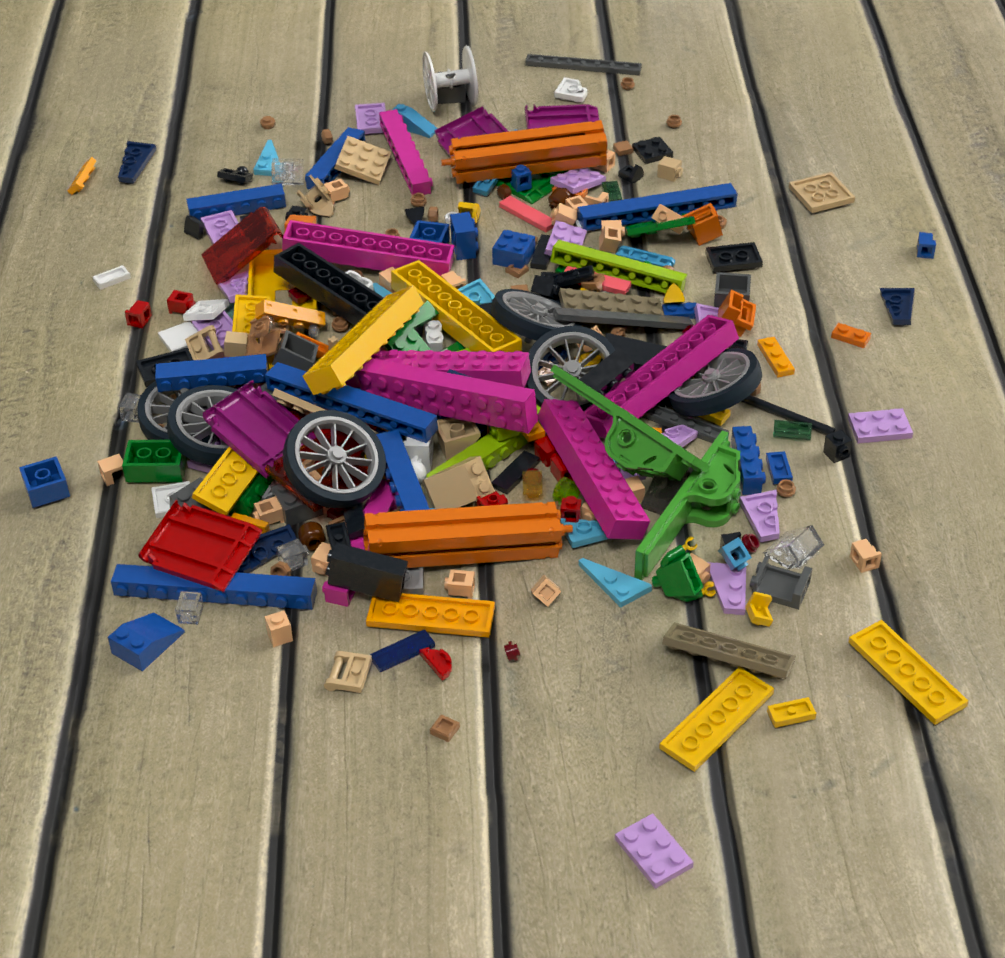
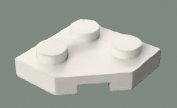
[554,77,587,103]

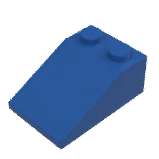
[108,613,185,671]

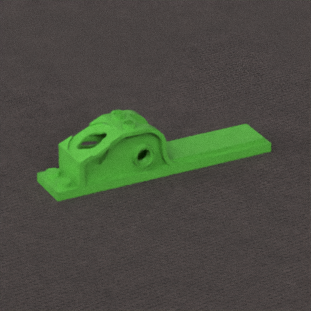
[550,365,711,481]
[634,431,741,580]

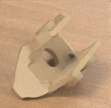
[296,175,334,217]

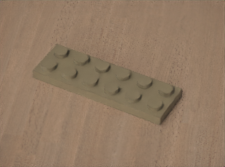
[559,288,664,315]
[662,622,796,679]

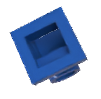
[510,165,532,192]
[917,232,936,259]

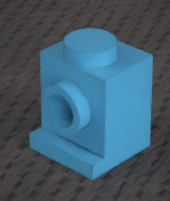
[718,537,752,571]

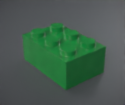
[122,440,187,482]

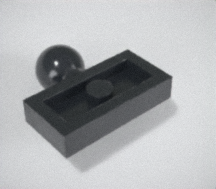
[217,166,253,184]

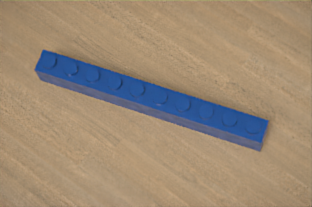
[577,183,738,231]
[265,362,438,443]
[111,564,317,610]

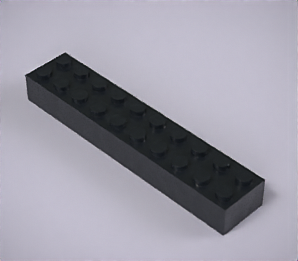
[273,243,424,345]

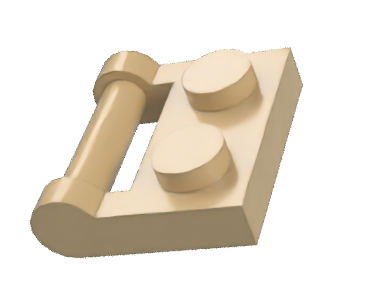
[185,325,224,360]
[324,651,372,693]

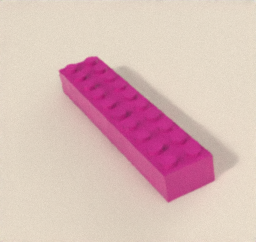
[282,220,454,276]
[584,315,739,439]
[345,350,531,388]
[357,358,538,434]
[538,399,650,540]

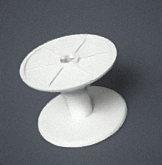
[422,45,478,112]

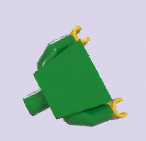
[652,537,716,602]

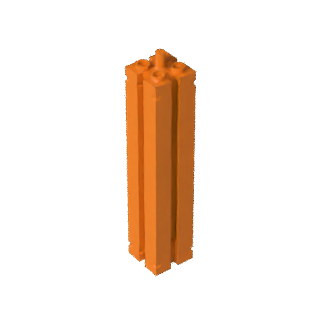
[441,120,607,184]
[363,501,573,568]

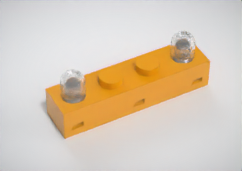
[255,300,325,338]

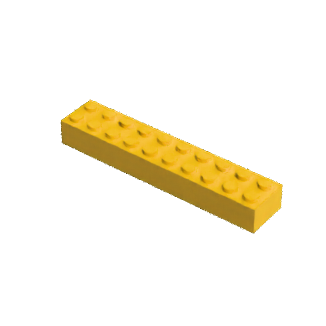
[391,260,522,352]
[303,285,424,395]

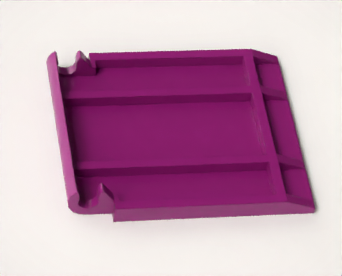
[524,104,599,129]
[434,106,509,157]
[203,380,318,478]

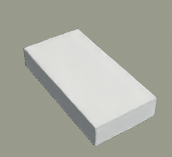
[93,265,131,290]

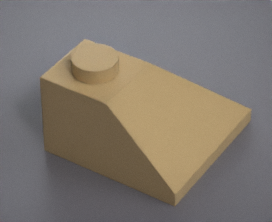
[436,417,481,460]

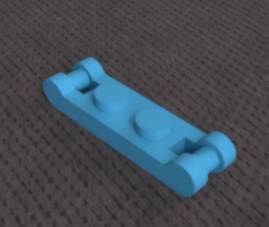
[615,245,675,267]

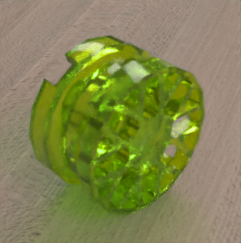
[552,477,580,503]

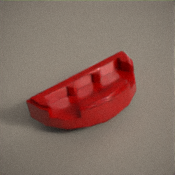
[419,647,452,681]

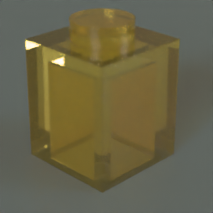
[522,470,543,498]

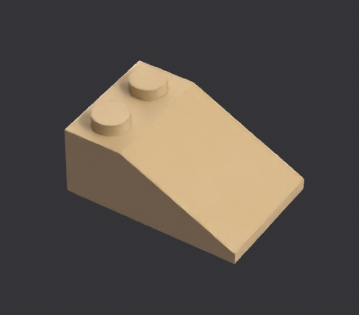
[422,456,495,509]

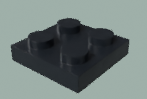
[632,137,673,164]

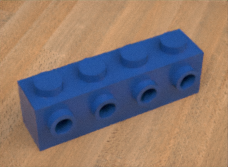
[731,426,766,495]

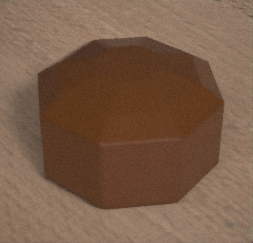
[497,184,511,200]

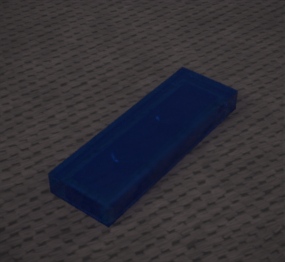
[370,629,435,673]

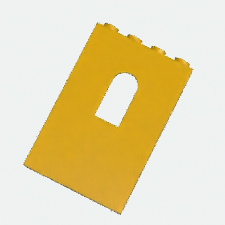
[248,249,318,325]

